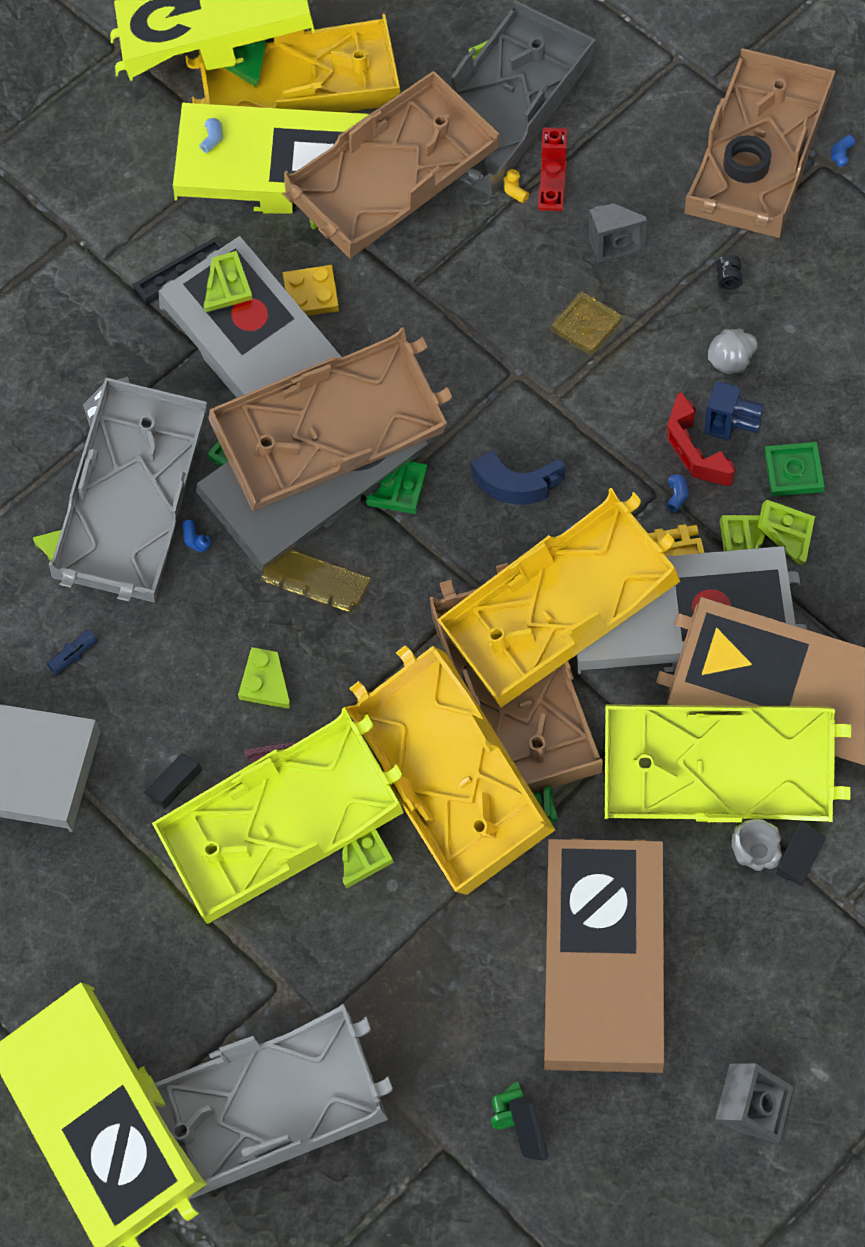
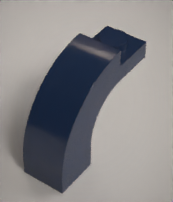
[471,451,565,505]

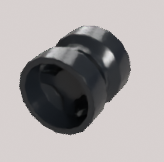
[716,255,743,290]

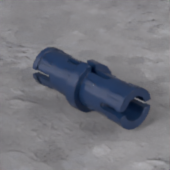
[46,629,98,676]

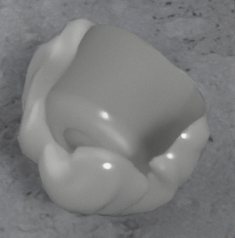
[708,328,757,374]
[732,819,783,871]

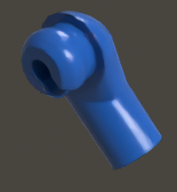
[831,134,855,167]
[666,474,689,512]

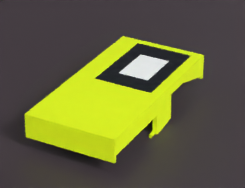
[173,103,369,214]

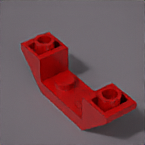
[538,128,567,211]
[666,392,735,486]

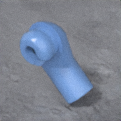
[199,118,223,154]

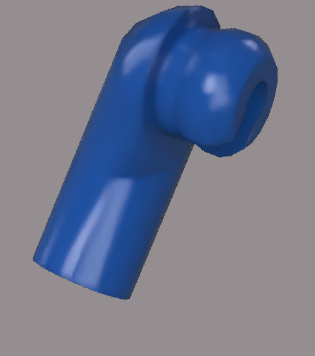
[182,520,211,552]

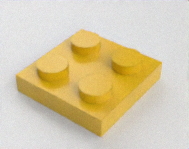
[283,265,339,316]

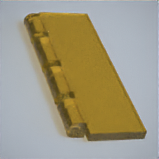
[262,550,371,612]

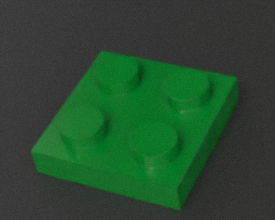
[764,442,824,497]

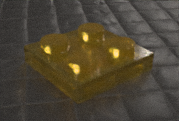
[551,291,622,356]

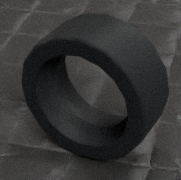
[723,135,772,183]

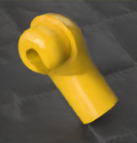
[503,169,530,204]

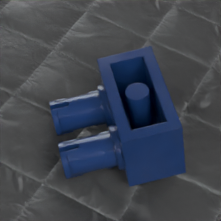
[704,381,764,440]

